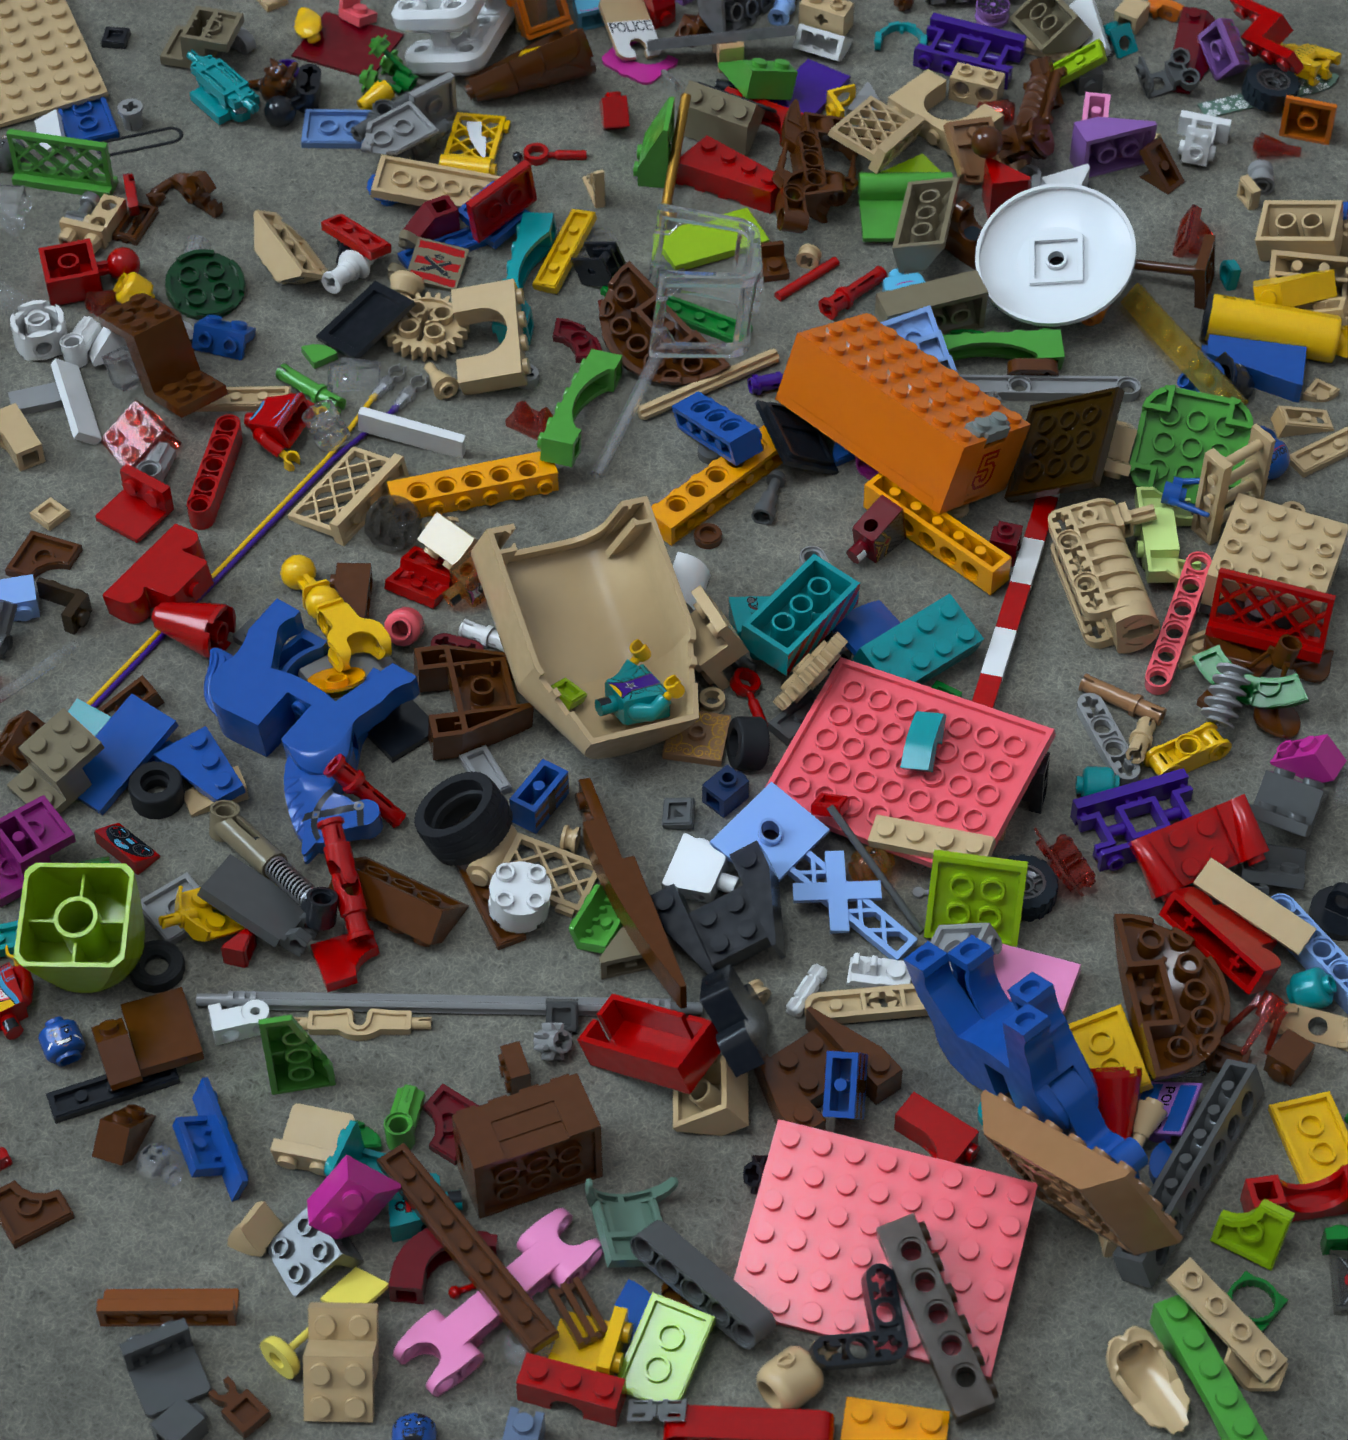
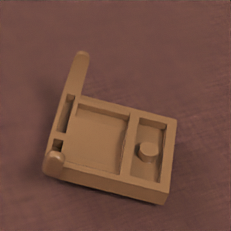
[943,116,1027,185]

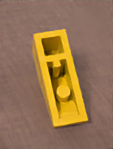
[1253,269,1337,307]

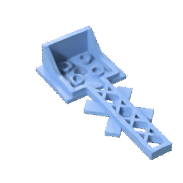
[710,781,918,960]

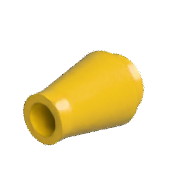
[356,80,395,110]

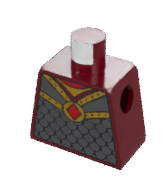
[846,495,906,564]

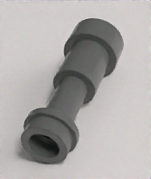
[751,470,786,525]

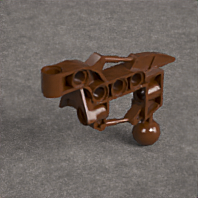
[772,99,886,234]

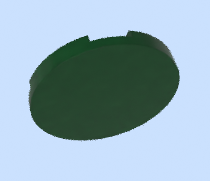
[165,249,245,320]

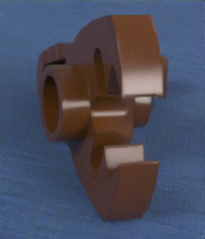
[146,170,223,219]

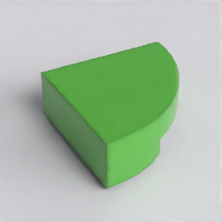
[301,344,338,369]

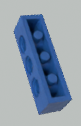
[672,391,763,466]

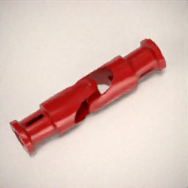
[317,816,374,943]

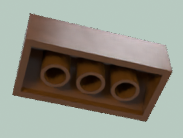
[328,856,469,947]

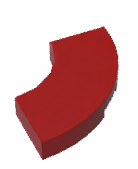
[123,173,140,217]

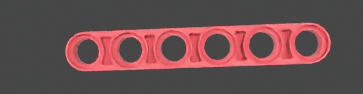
[1145,551,1212,695]

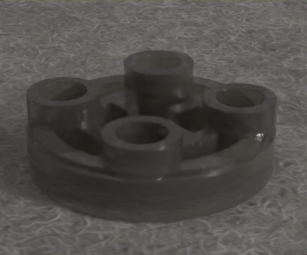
[364,495,422,552]

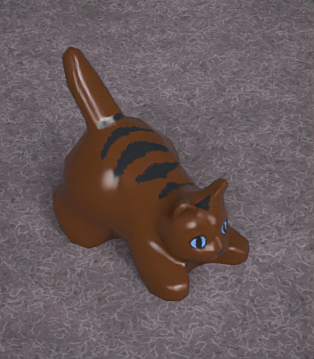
[247,58,298,101]

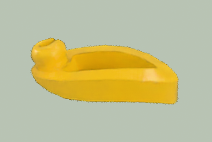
[294,7,323,44]

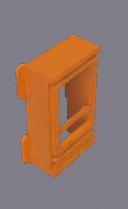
[505,0,574,40]

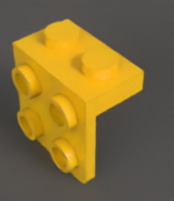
[548,1306,633,1376]

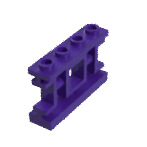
[913,12,1027,90]
[1070,768,1193,872]

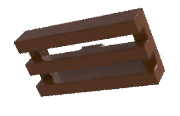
[112,202,159,246]
[548,1276,608,1349]

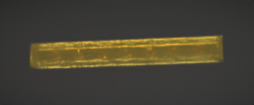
[1120,282,1249,405]

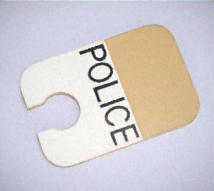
[598,0,662,61]

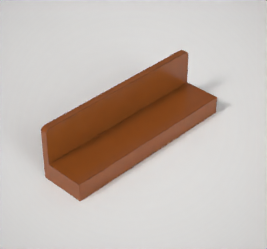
[96,1288,239,1326]

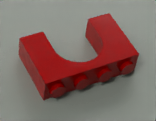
[894,1092,980,1165]

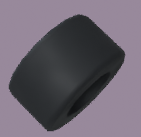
[726,716,770,770]
[128,761,185,819]

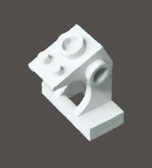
[1177,110,1232,167]

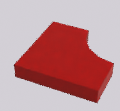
[310,927,379,992]

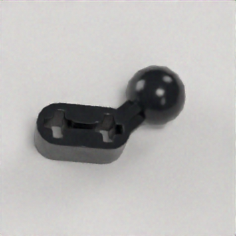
[264,64,321,128]

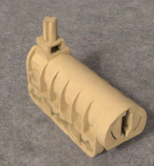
[1048,498,1160,654]

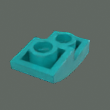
[900,711,946,772]

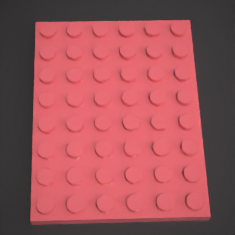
[765,657,1056,868]
[734,1119,1038,1379]

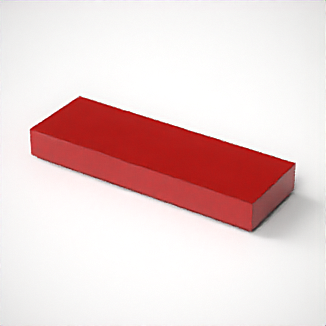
[321,213,391,261]

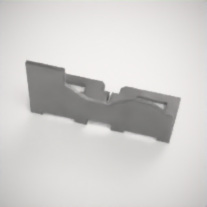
[627,1399,689,1422]

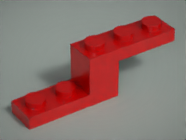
[1230,0,1305,75]

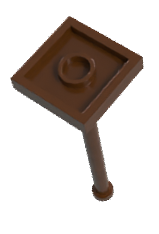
[1050,234,1216,309]

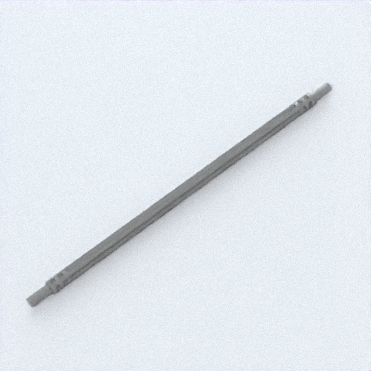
[196,991,703,1016]

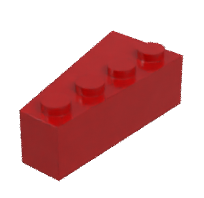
[675,135,780,214]

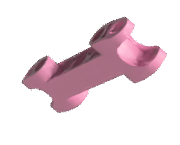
[393,1208,603,1397]

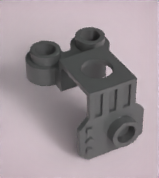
[1135,48,1200,99]

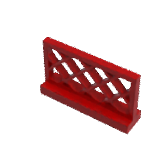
[1205,567,1336,664]

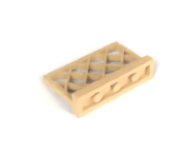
[828,96,926,174]
[288,446,409,546]

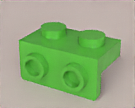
[569,884,623,954]

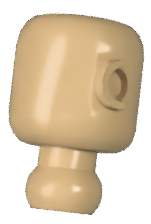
[756,1340,838,1409]

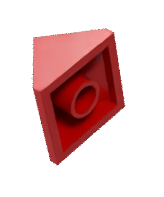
[982,158,1032,219]

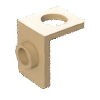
[1223,1347,1288,1392]

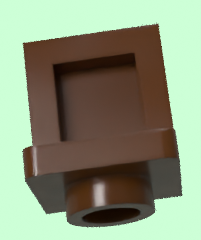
[675,13,713,47]

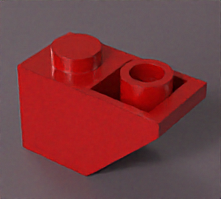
[599,91,630,130]

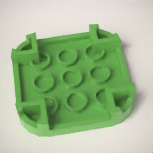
[1130,385,1253,505]

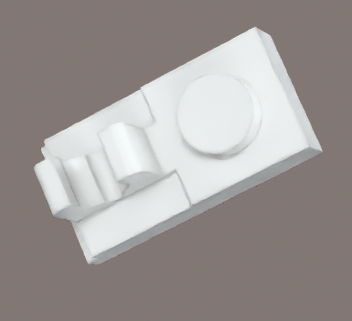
[846,953,911,988]

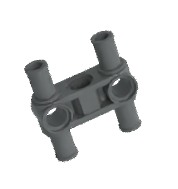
[351,91,452,161]

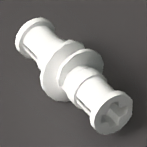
[321,250,387,294]

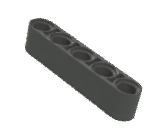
[630,1220,776,1349]

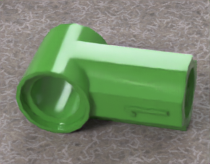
[384,1084,425,1150]

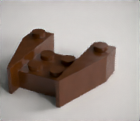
[414,645,534,761]
[754,1006,903,1131]

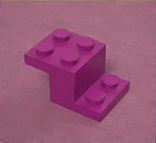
[0,795,76,907]

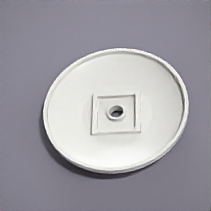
[975,183,1136,327]

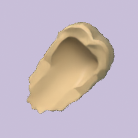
[1106,1326,1191,1435]

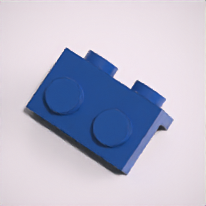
[192,315,256,360]

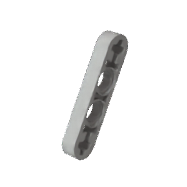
[1076,693,1140,786]

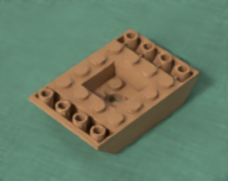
[981,1090,1183,1256]

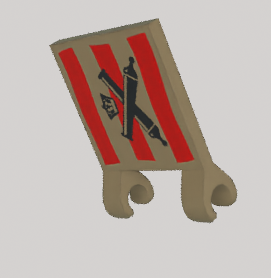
[387,230,469,291]

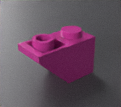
[1270,734,1347,783]

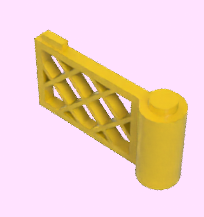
[439,112,511,175]

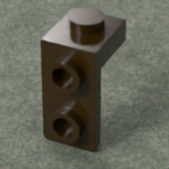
[36,577,92,635]

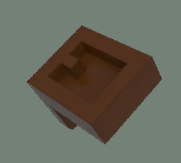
[758,241,789,283]

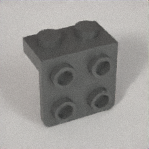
[119,1318,211,1418]

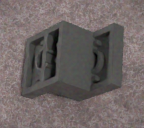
[1250,767,1330,837]

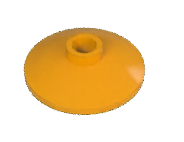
[307,666,366,698]

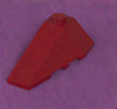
[1172,6,1216,94]

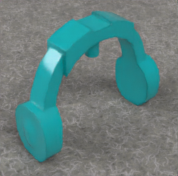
[874,21,928,51]

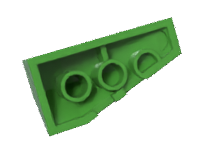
[258,1015,336,1095]

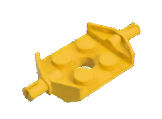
[158,885,245,942]

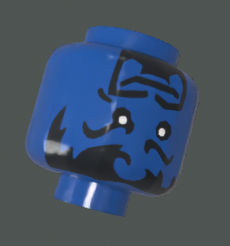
[392,1413,437,1440]

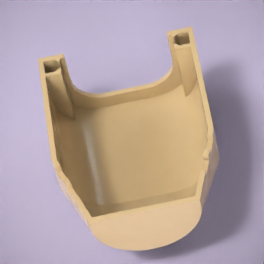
[471,496,699,759]

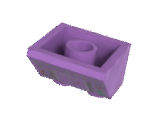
[1197,18,1251,81]

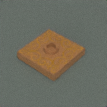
[663,711,731,767]

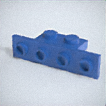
[172,1077,248,1202]

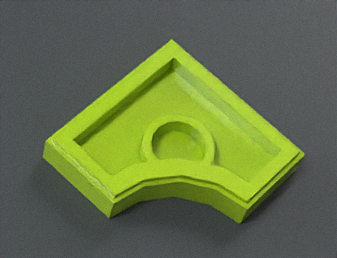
[1210,1199,1295,1271]

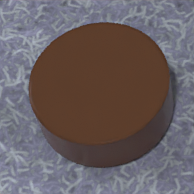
[694,523,722,549]

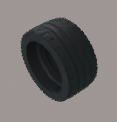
[414,771,513,866]

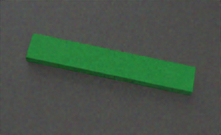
[600,276,753,347]

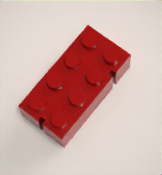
[577,993,721,1094]

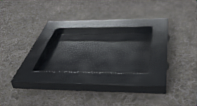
[316,281,416,361]
[755,400,839,475]

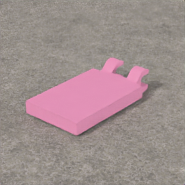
[994,944,1081,1015]

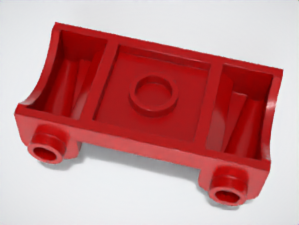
[1128,794,1270,902]

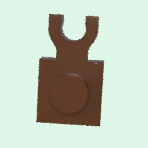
[208,1376,271,1439]

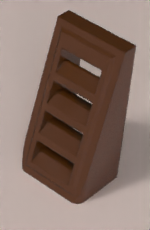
[98,675,165,716]

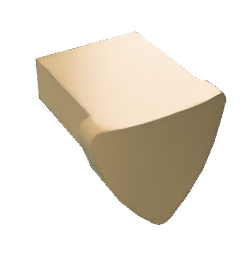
[227,1201,284,1257]

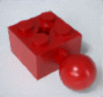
[38,238,140,306]

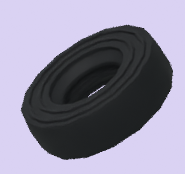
[129,940,185,993]

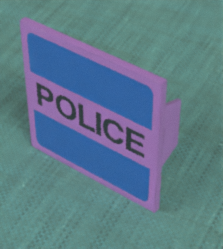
[1132,1081,1203,1143]

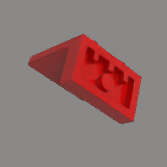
[95,464,174,543]

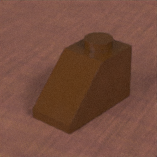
[91,1018,143,1091]

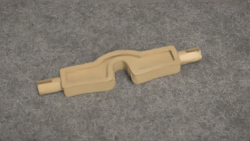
[294,1008,432,1041]

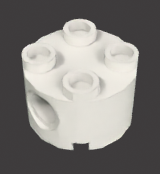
[10,300,68,362]
[488,861,552,934]

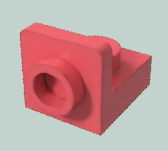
[339,0,377,27]

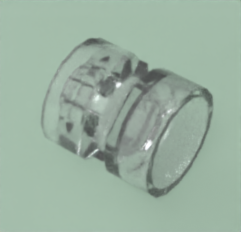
[302,400,351,452]

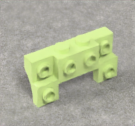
[1133,487,1201,590]

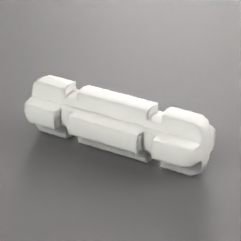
[786,964,827,1018]

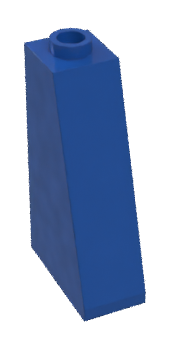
[1200,334,1307,403]

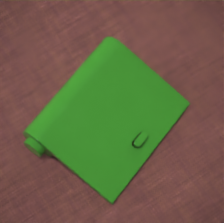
[858,172,953,242]

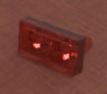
[1172,204,1212,258]
[505,401,554,441]

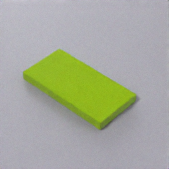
[653,208,770,270]

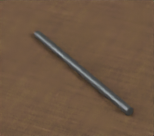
[827,805,924,934]

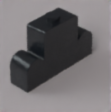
[700,964,768,1077]

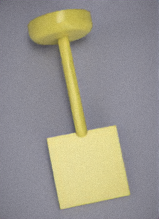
[260,1267,389,1379]

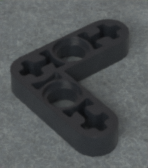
[808,1263,908,1371]

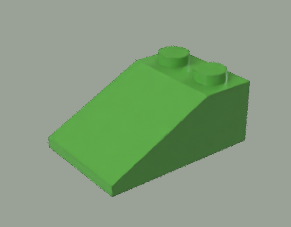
[718,58,798,100]
[633,97,675,188]

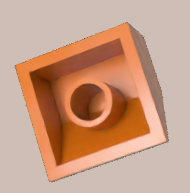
[1279,95,1338,145]

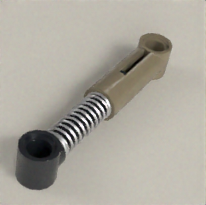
[209,800,338,931]

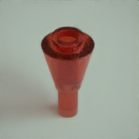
[1253,132,1301,158]
[84,290,118,317]

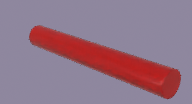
[774,257,840,302]

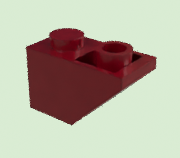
[403,194,460,240]

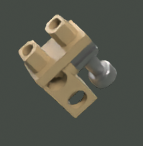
[58,191,128,254]

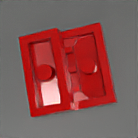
[384,546,462,609]

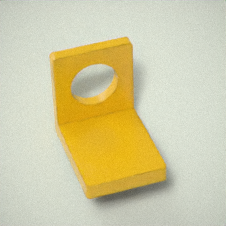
[825,84,856,118]

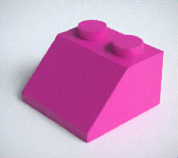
[307,1155,401,1239]

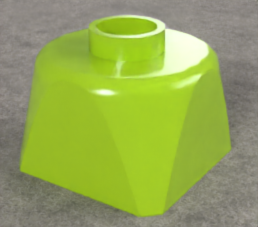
[13,863,145,993]

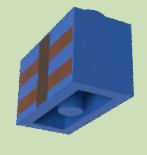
[509,759,569,834]
[823,1051,868,1120]

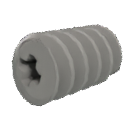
[1200,663,1254,730]

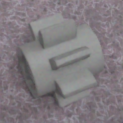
[533,1023,572,1061]

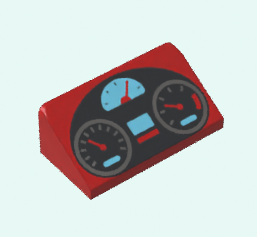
[94,823,160,875]

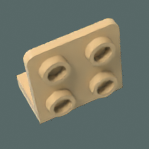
[270,1104,355,1176]

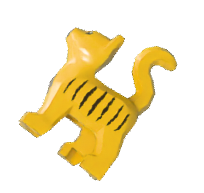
[1264,43,1342,86]

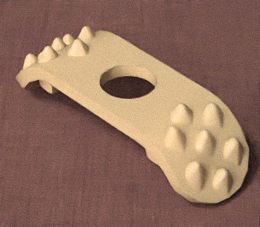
[1269,1002,1348,1051]

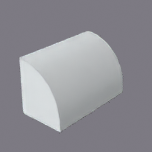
[792,23,853,61]
[673,552,711,613]

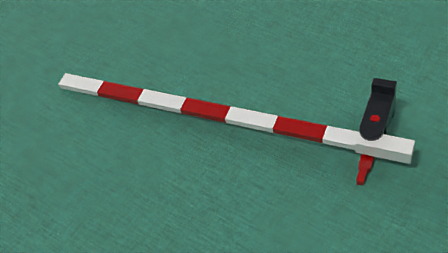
[972,494,1060,814]

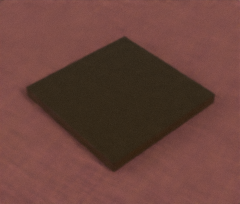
[1004,387,1124,503]

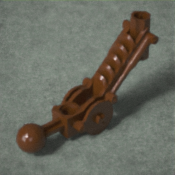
[971,56,1068,165]

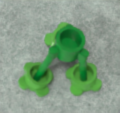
[359,35,419,94]

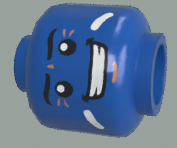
[38,1017,86,1067]

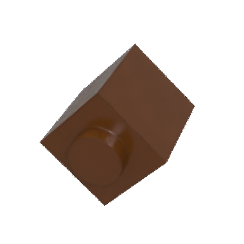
[1263,1028,1316,1087]

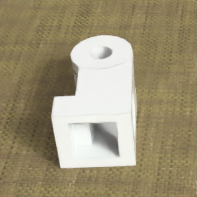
[208,1000,270,1046]

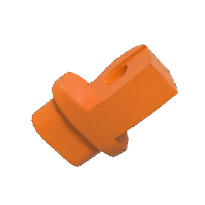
[1147,0,1184,23]

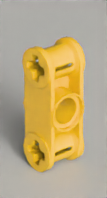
[1143,721,1232,775]

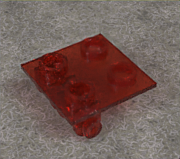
[1034,827,1096,897]

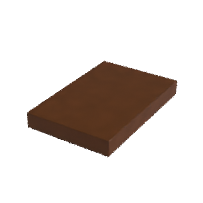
[120,987,205,1077]

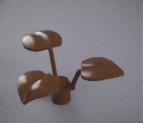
[1204,634,1334,739]

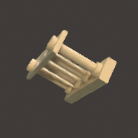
[1191,423,1276,546]

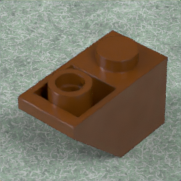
[92,1105,156,1166]

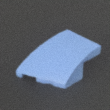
[880,305,957,371]

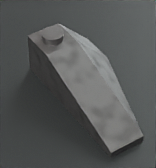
[697,0,775,33]

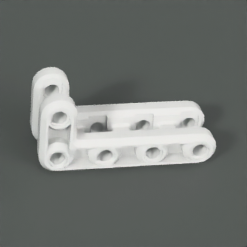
[391,0,515,76]

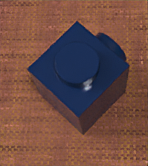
[702,764,749,818]

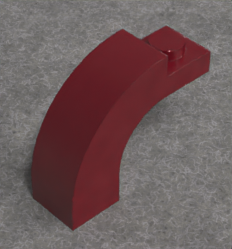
[388,1228,499,1304]

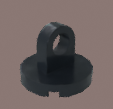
[1309,882,1348,941]

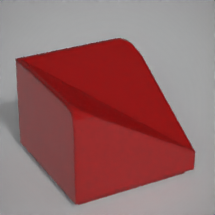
[221,928,257,968]

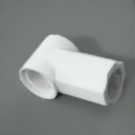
[59,316,102,368]

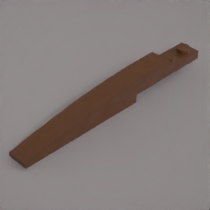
[575,778,687,1009]

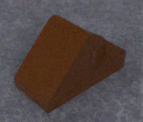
[1139,137,1185,194]

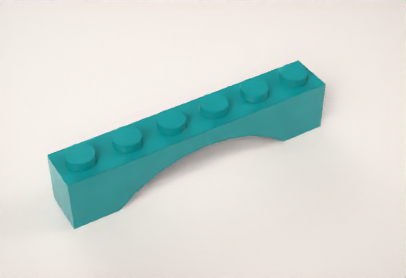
[492,212,558,345]

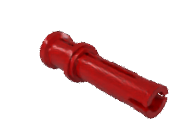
[818,266,888,320]
[323,754,406,828]

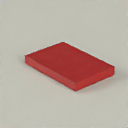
[466,159,537,243]

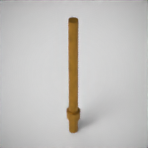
[656,93,691,232]

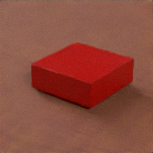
[811,793,850,817]

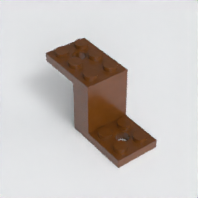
[98,293,228,418]

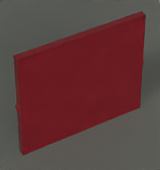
[292,11,404,77]

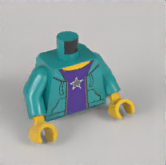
[595,639,685,725]

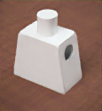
[662,833,740,903]

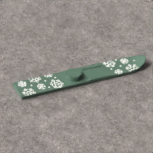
[1197,73,1339,117]

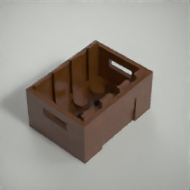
[452,1073,603,1219]

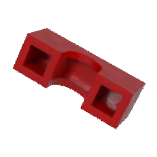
[516,1352,626,1427]

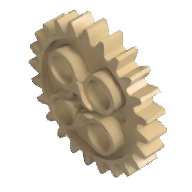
[384,292,470,362]
[773,632,848,711]

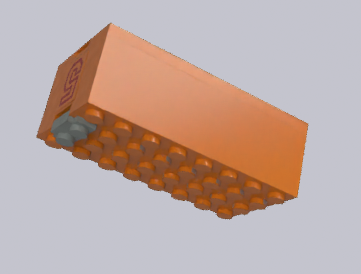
[775,313,1031,514]

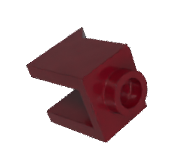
[989,521,1023,567]

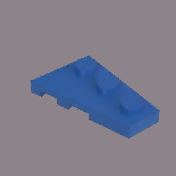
[153,726,246,802]

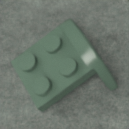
[585,1177,678,1268]

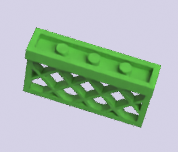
[6,129,118,198]

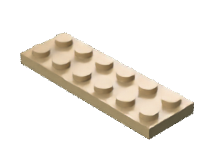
[371,154,528,209]

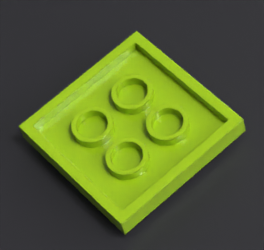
[924,849,1028,947]

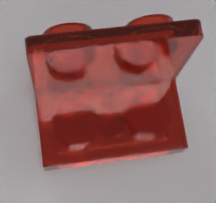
[101,399,182,467]

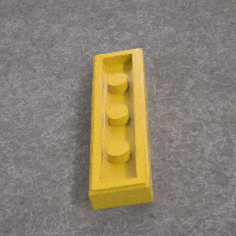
[532,209,597,294]

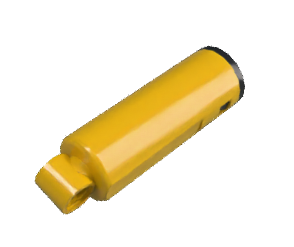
[1199,292,1348,363]

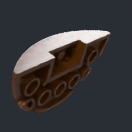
[599,261,730,385]
[1113,914,1230,1080]

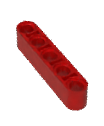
[187,414,243,530]
[663,1405,835,1440]

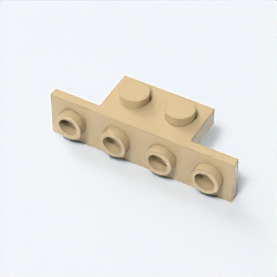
[1165,1257,1288,1384]

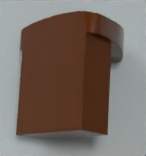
[1203,1040,1252,1073]

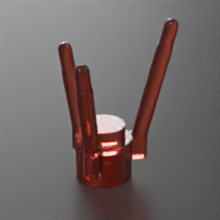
[1221,990,1288,1055]

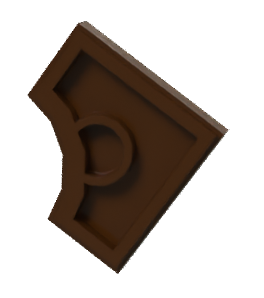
[5,530,83,579]
[0,1180,75,1249]

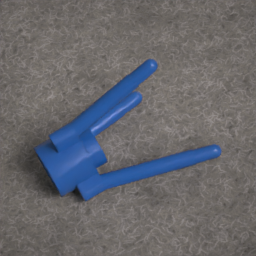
[1161,476,1210,518]

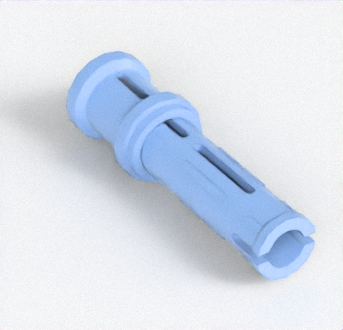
[768,0,796,26]

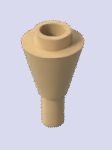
[424,362,459,400]
[1132,1097,1168,1148]

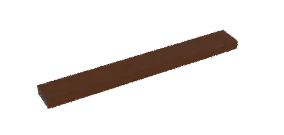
[377,1143,559,1354]

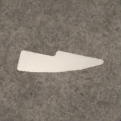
[467,122,486,158]

